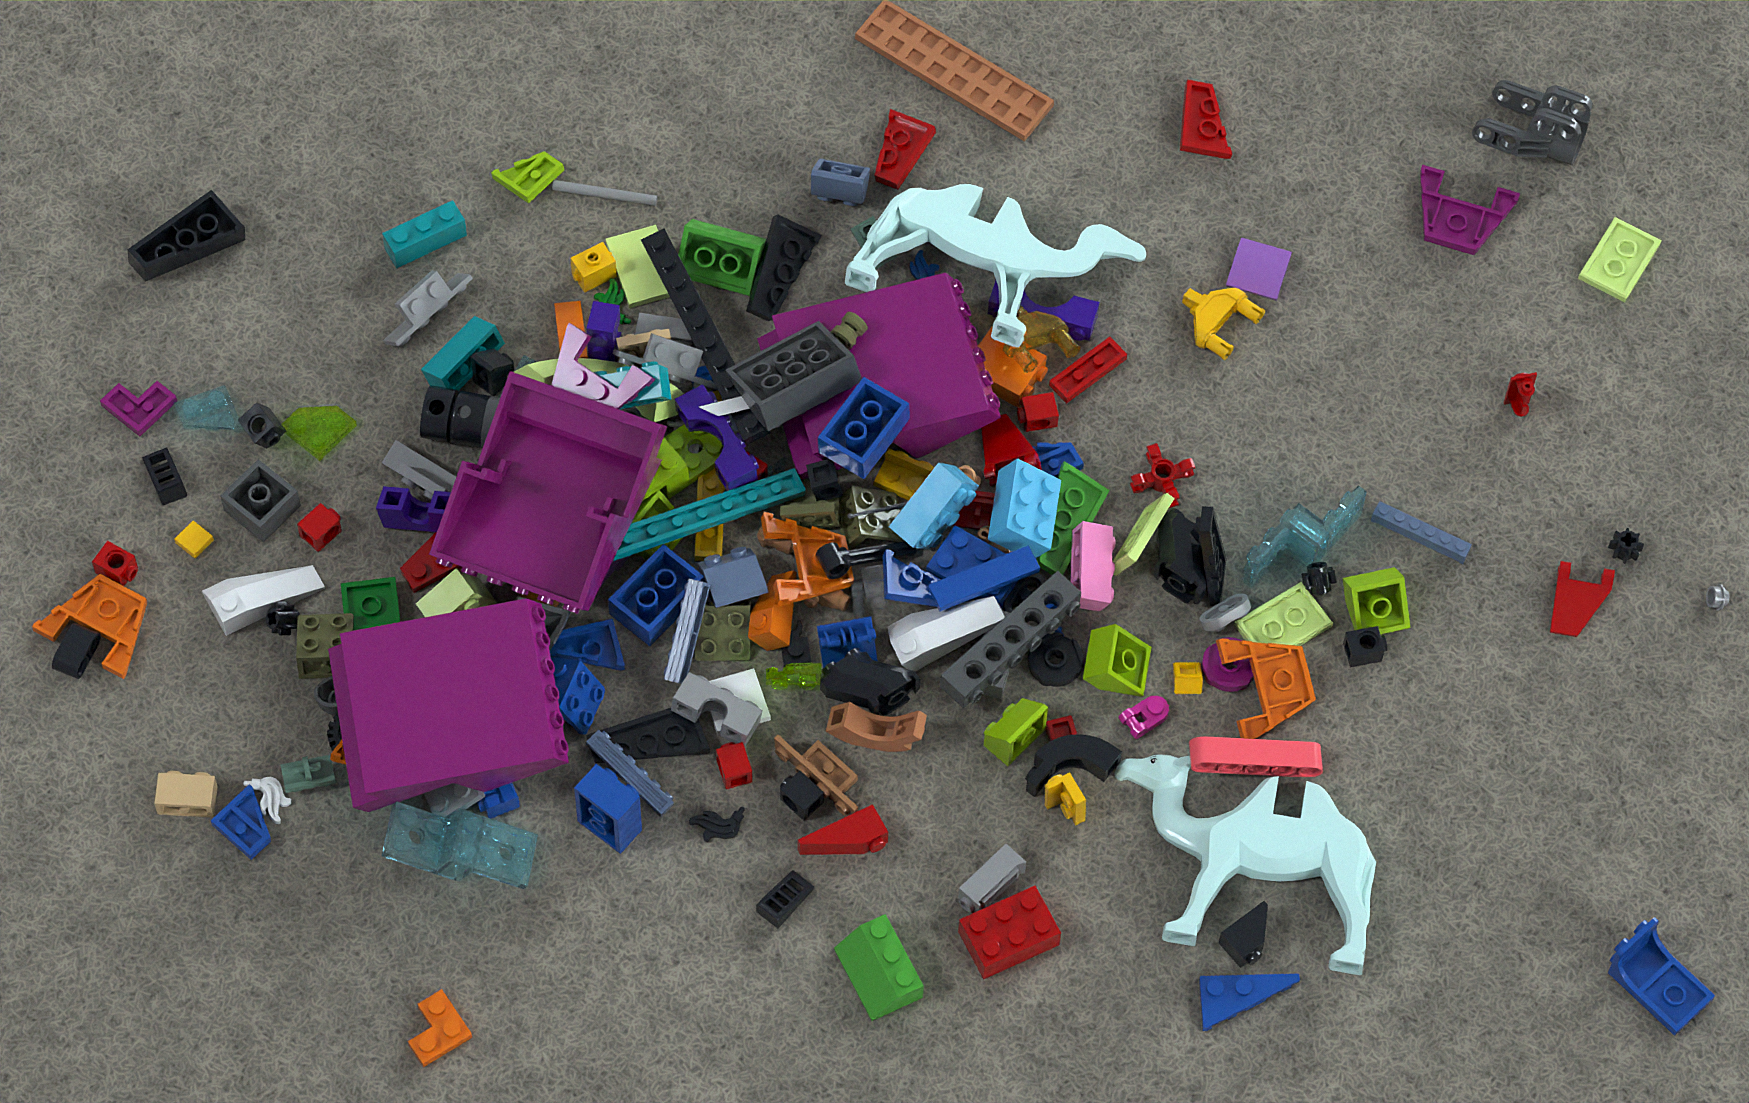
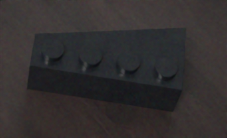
[127,190,245,282]

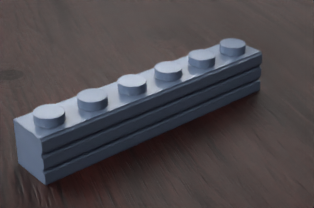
[1371,501,1472,564]
[664,579,711,684]
[586,729,674,817]

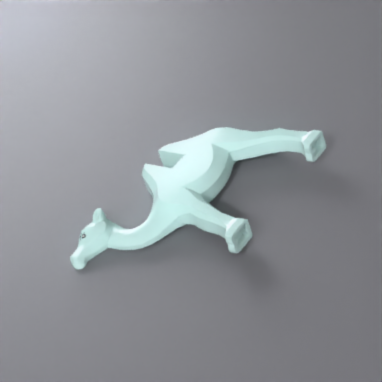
[845,184,1146,348]
[1114,755,1376,975]

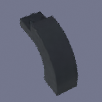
[1025,734,1122,797]

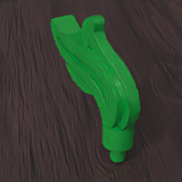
[594,278,632,325]

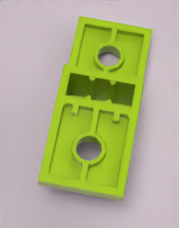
[642,424,723,501]

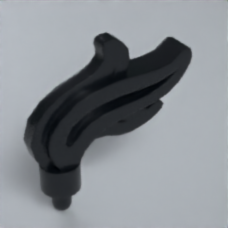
[689,807,745,842]

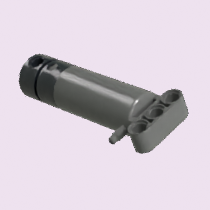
[420,385,642,448]

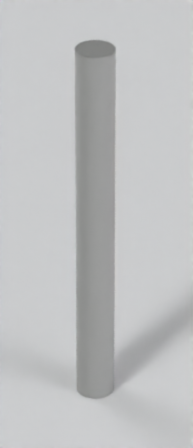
[552,180,657,206]

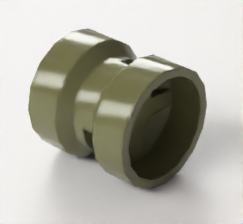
[831,312,868,350]

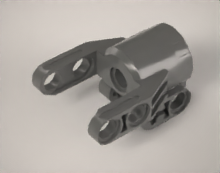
[1472,80,1593,165]

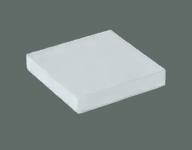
[709,668,771,735]

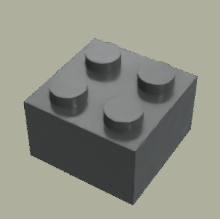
[220,459,301,542]

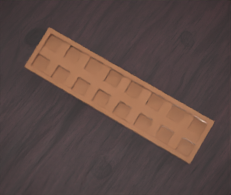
[855,0,1054,142]

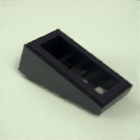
[142,447,187,505]
[756,870,814,929]

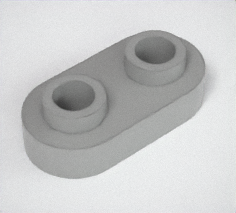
[1200,594,1251,633]

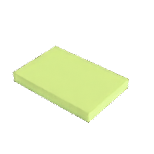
[1578,217,1662,302]
[606,225,670,309]
[1112,493,1174,576]
[1234,582,1333,646]

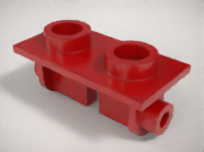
[1503,372,1537,417]

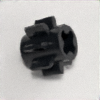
[1608,528,1644,564]
[1301,562,1337,595]
[266,602,300,636]

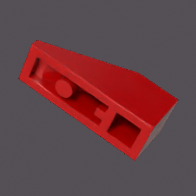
[798,804,888,855]

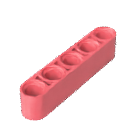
[1189,737,1323,777]

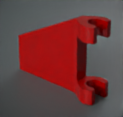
[982,414,1042,486]
[1550,561,1615,637]

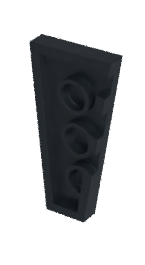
[746,214,822,321]
[1195,506,1227,606]
[586,708,710,764]

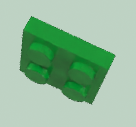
[341,577,401,631]

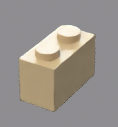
[154,771,218,817]

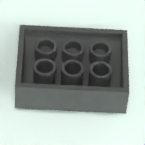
[725,321,862,431]

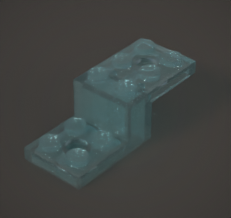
[1243,485,1367,588]
[382,801,538,889]

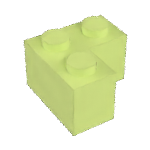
[416,568,497,617]

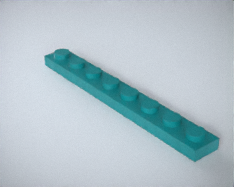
[613,468,806,561]

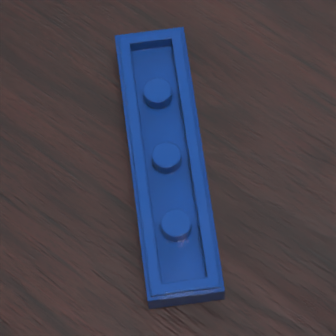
[928,545,1040,611]

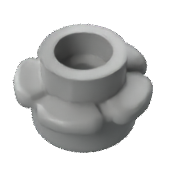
[1706,584,1729,611]

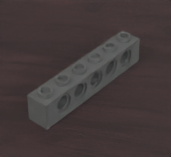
[940,571,1081,709]

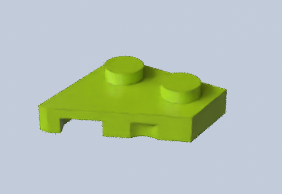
[491,151,564,203]

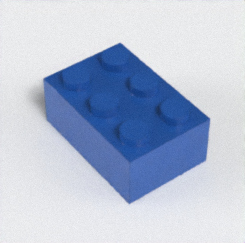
[818,377,910,479]
[926,525,1019,610]
[608,544,705,646]
[574,764,642,854]

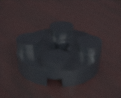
[1028,632,1083,687]

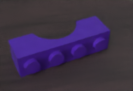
[988,280,1100,341]
[675,384,759,491]

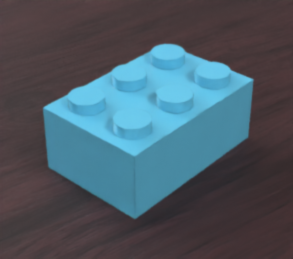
[988,458,1061,559]
[889,462,979,550]

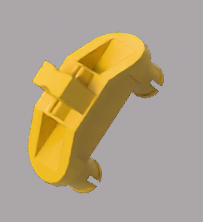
[1182,288,1265,360]

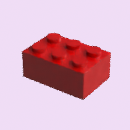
[958,885,1061,980]

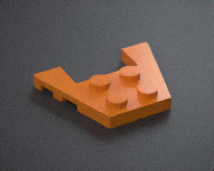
[761,512,854,606]
[32,574,147,679]
[1216,638,1316,739]

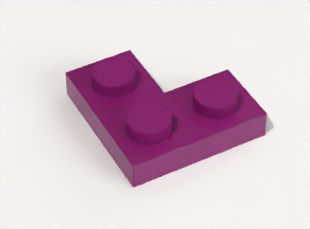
[100,381,177,437]

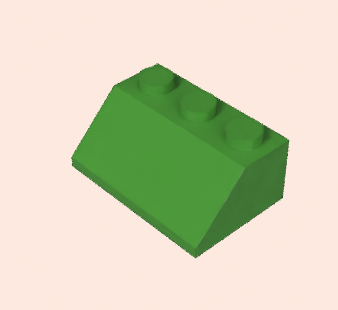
[678,219,766,296]
[834,914,924,1021]

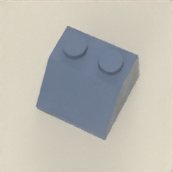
[811,158,871,206]
[698,547,769,608]

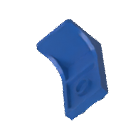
[551,657,605,734]
[1608,917,1715,1036]

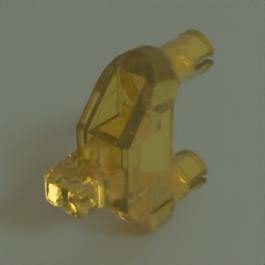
[1003,305,1081,373]

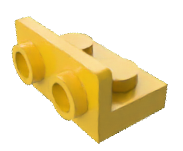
[873,448,934,501]
[1045,772,1086,825]

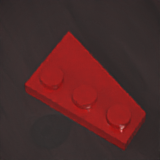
[1180,79,1233,159]
[874,109,936,190]

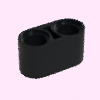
[52,623,101,679]

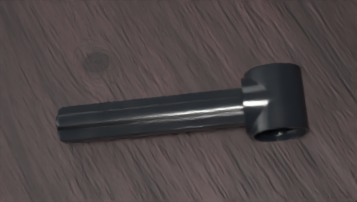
[816,541,917,580]

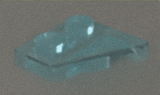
[174,385,243,433]

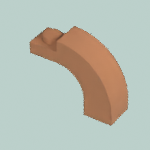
[826,702,927,752]

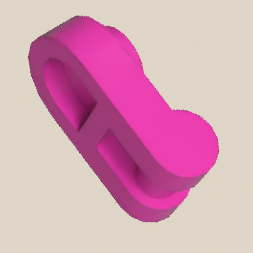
[1118,696,1169,740]

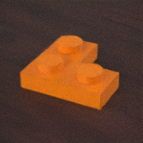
[408,989,473,1067]

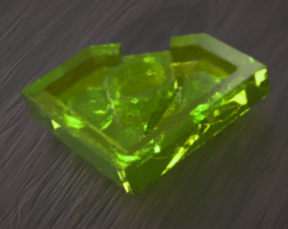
[282,406,357,461]
[766,663,822,690]

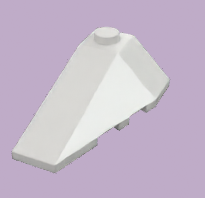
[202,565,325,636]
[887,596,1005,672]

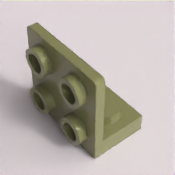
[780,478,840,529]
[839,486,904,550]
[695,602,750,661]
[296,613,354,679]

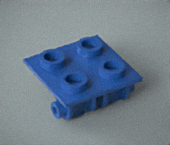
[817,616,878,668]

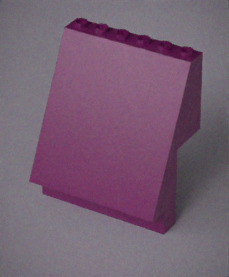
[757,273,1001,479]
[429,371,667,614]
[328,598,569,812]

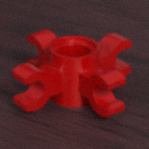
[1130,443,1195,509]

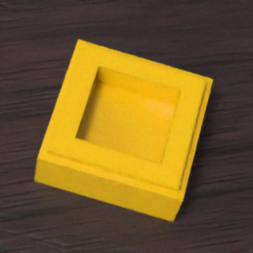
[174,521,214,559]

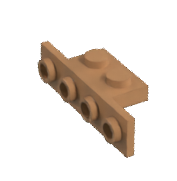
[774,735,858,816]

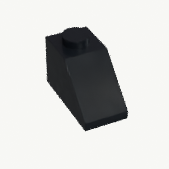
[471,348,514,396]
[1219,901,1268,968]

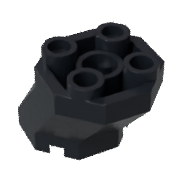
[1153,508,1206,605]
[820,648,921,716]

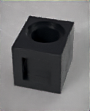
[238,402,286,449]
[806,459,843,501]
[1343,626,1387,668]
[780,771,824,821]

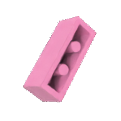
[1071,521,1116,611]

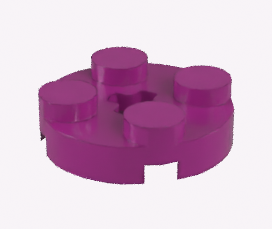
[1202,637,1254,692]

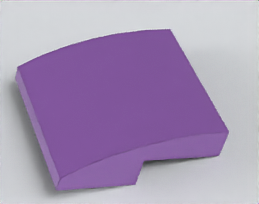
[1226,238,1292,301]

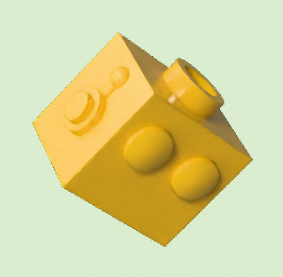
[570,242,617,293]

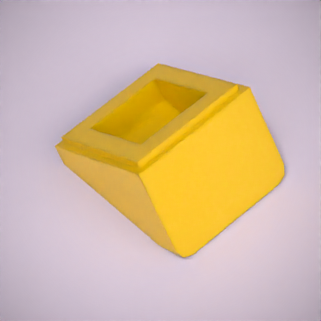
[1173,662,1203,694]

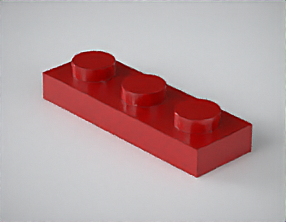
[1049,336,1127,404]

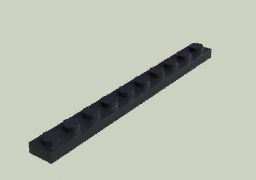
[641,228,771,445]

